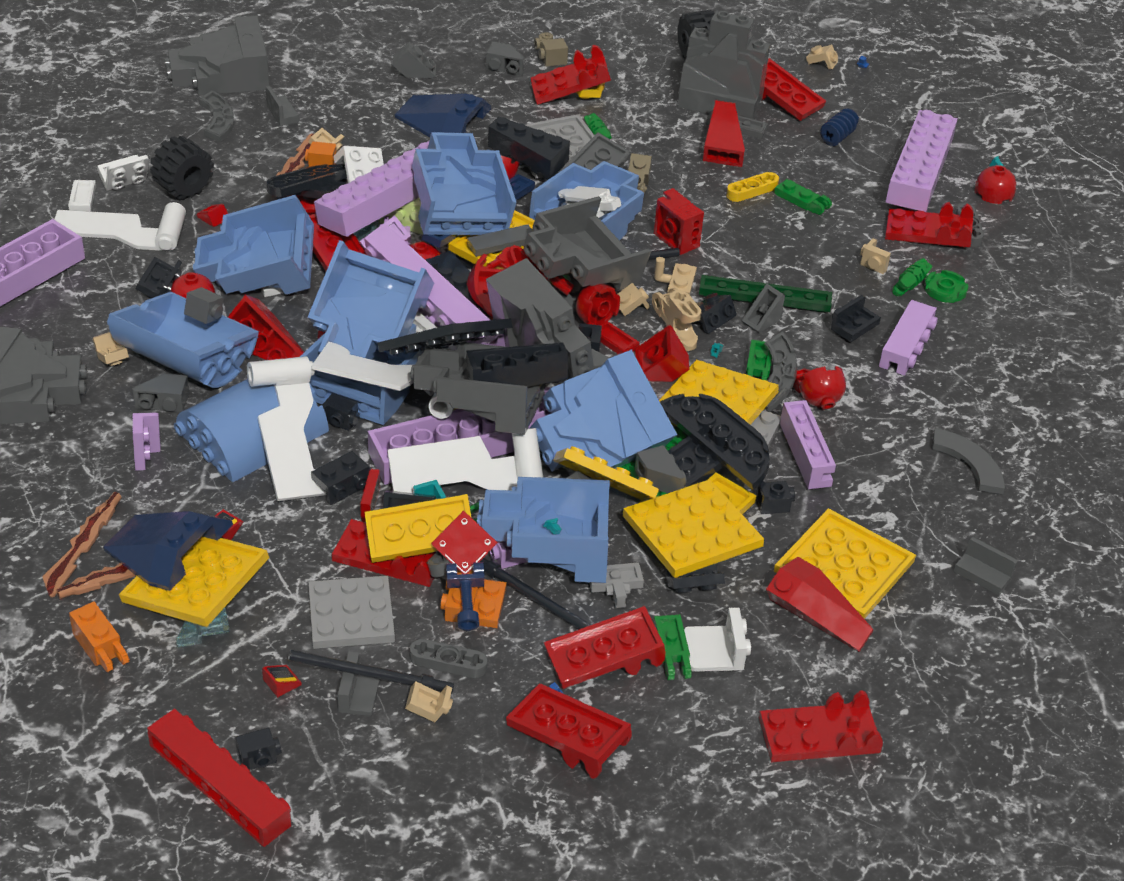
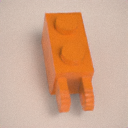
[69,602,129,672]

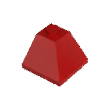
[635,325,690,382]

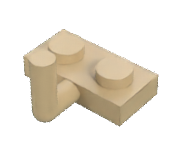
[654,257,697,295]

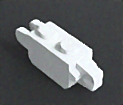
[558,186,622,218]

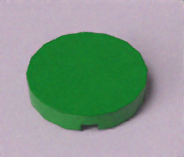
[924,270,969,303]

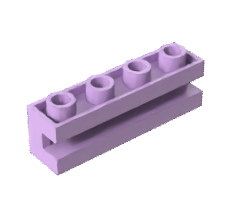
[879,300,938,375]
[780,400,836,489]

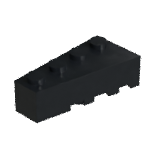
[488,116,570,180]
[426,250,490,317]
[466,342,568,387]

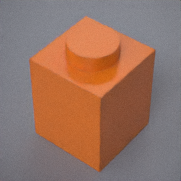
[305,141,337,166]

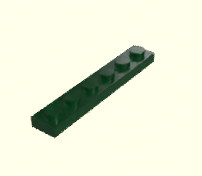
[699,275,832,312]

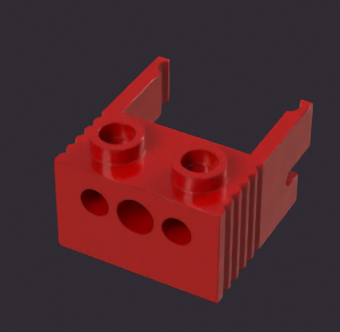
[654,188,704,255]

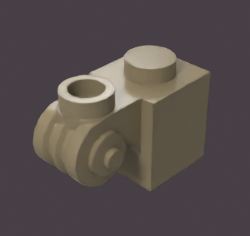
[534,32,568,66]
[628,153,652,194]

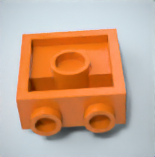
[441,569,507,628]

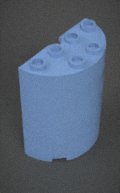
[107,292,259,388]
[174,379,329,483]

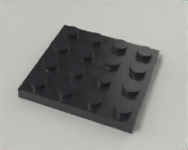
[377,318,513,355]

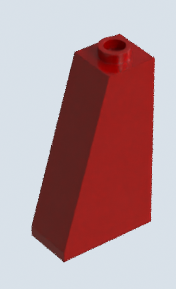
[703,100,745,167]

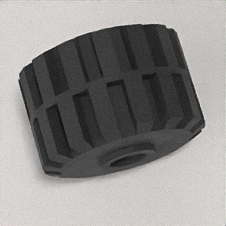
[677,10,715,60]
[150,136,214,200]

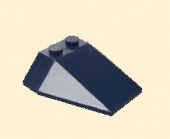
[395,93,491,137]
[103,511,233,591]

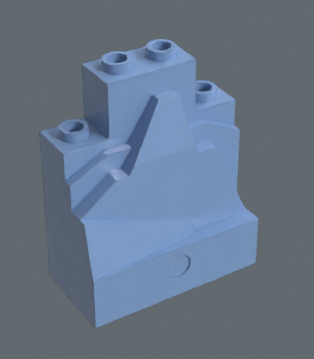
[412,132,517,235]
[529,161,644,241]
[193,195,314,295]
[307,240,434,360]
[300,324,423,425]
[529,350,677,480]
[477,477,610,583]

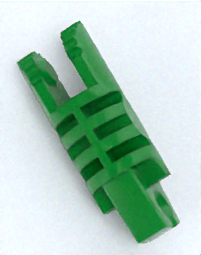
[584,113,612,139]
[892,258,932,297]

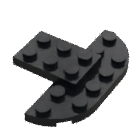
[267,164,348,200]
[660,394,770,490]

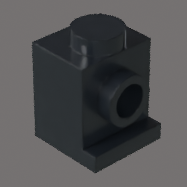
[322,393,360,431]
[756,480,795,515]
[235,727,282,770]

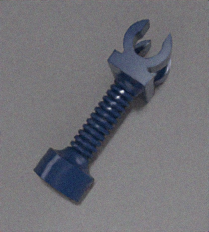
[446,562,484,631]

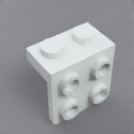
[334,146,384,183]
[97,155,149,190]
[684,608,751,671]

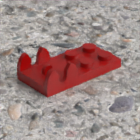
[531,45,611,105]
[762,58,826,121]
[885,202,974,247]
[309,214,367,271]
[332,519,437,587]
[544,606,666,689]
[506,683,632,779]
[759,690,883,762]

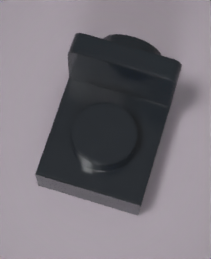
[579,324,602,352]

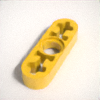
[726,172,779,202]

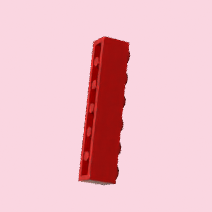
[147,708,291,847]

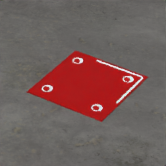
[431,510,498,574]

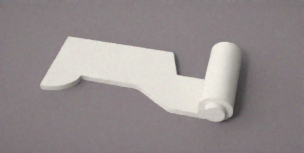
[54,202,186,251]
[311,342,454,419]
[247,356,326,501]
[387,428,543,493]

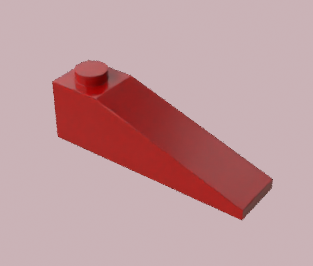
[228,295,304,360]
[766,557,874,652]

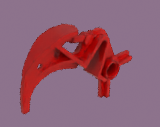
[467,245,574,318]

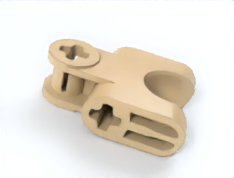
[652,288,701,351]

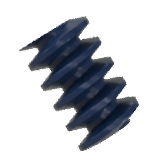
[820,108,859,146]

